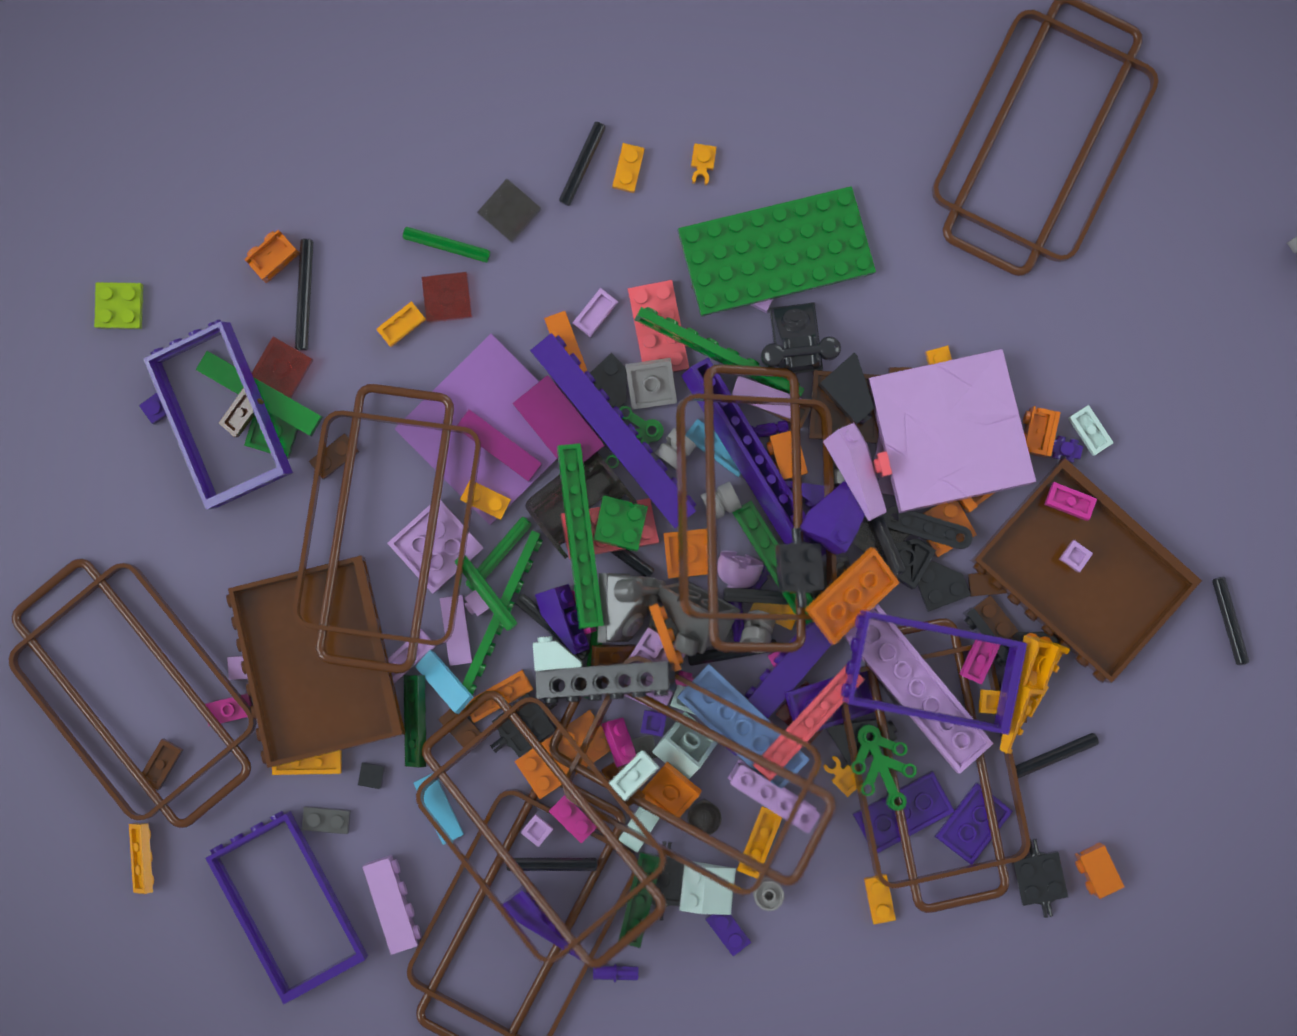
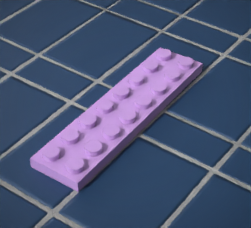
[843,604,994,774]

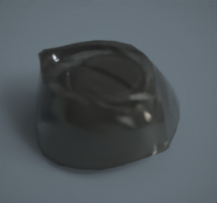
[687,798,722,835]

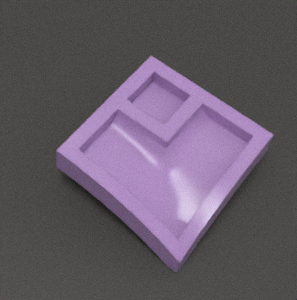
[629,627,685,682]

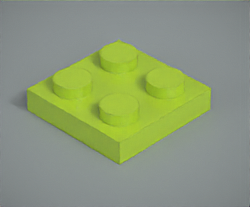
[94,282,143,329]

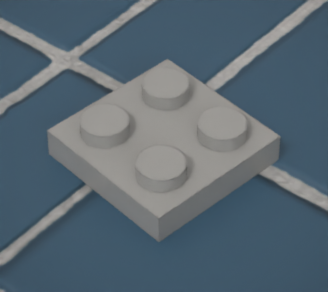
[625,358,677,410]

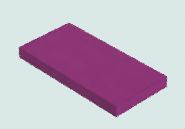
[512,375,605,463]

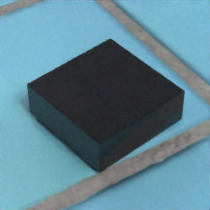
[358,762,385,789]

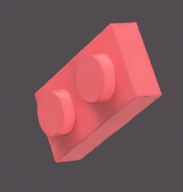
[873,451,892,478]

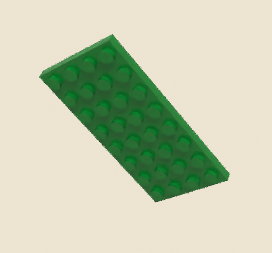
[677,186,876,317]

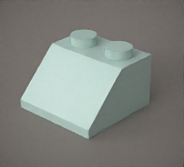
[533,636,583,671]
[652,711,717,779]
[680,862,736,915]

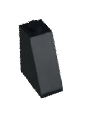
[818,352,874,425]
[826,718,898,766]

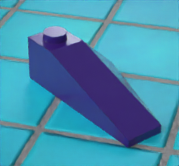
[799,477,879,555]
[503,885,581,960]

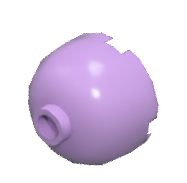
[717,551,764,588]

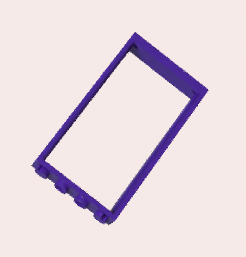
[143,320,293,510]
[841,610,1027,735]
[205,811,368,1004]

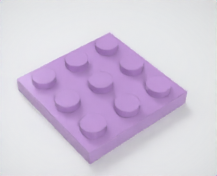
[388,499,484,594]

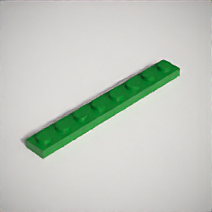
[634,307,805,398]
[557,443,604,629]
[462,530,543,696]

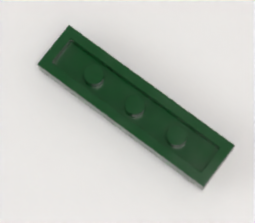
[404,675,427,768]
[618,851,660,948]

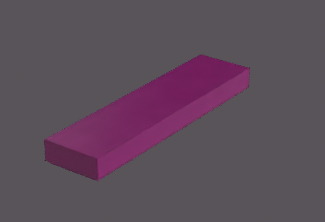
[457,410,542,482]

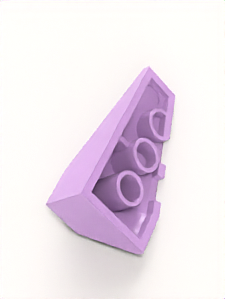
[823,423,887,521]

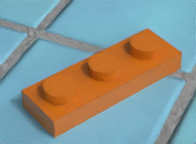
[649,602,684,671]

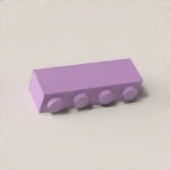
[363,855,422,955]

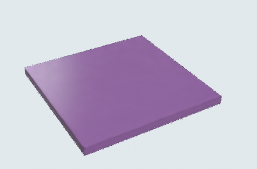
[395,334,557,525]

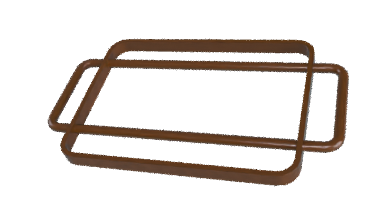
[932,0,1158,276]
[676,364,837,652]
[293,384,481,673]
[8,559,257,828]
[840,618,1030,913]
[549,656,836,895]
[416,691,667,968]
[407,784,638,1036]

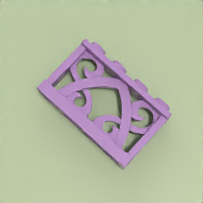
[727,758,820,833]

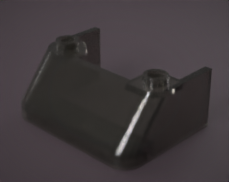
[525,452,637,559]

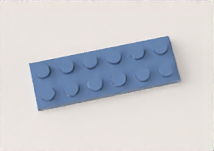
[677,663,810,789]

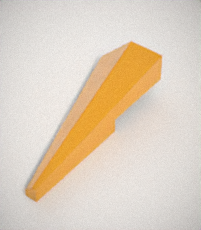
[999,635,1070,754]

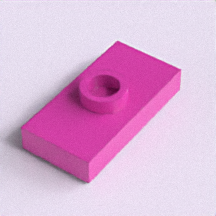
[205,694,252,726]

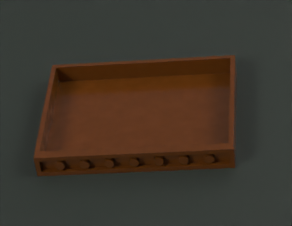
[970,458,1202,683]
[226,555,406,768]

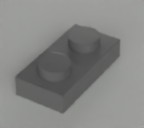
[302,806,351,834]

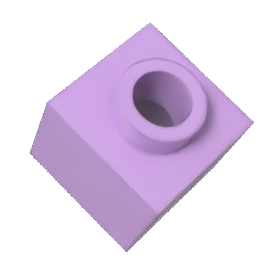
[464,590,490,616]

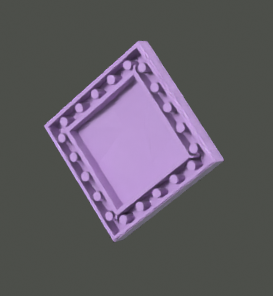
[867,349,1036,514]

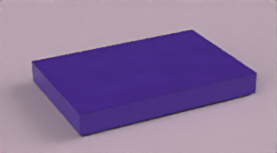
[935,783,1013,865]

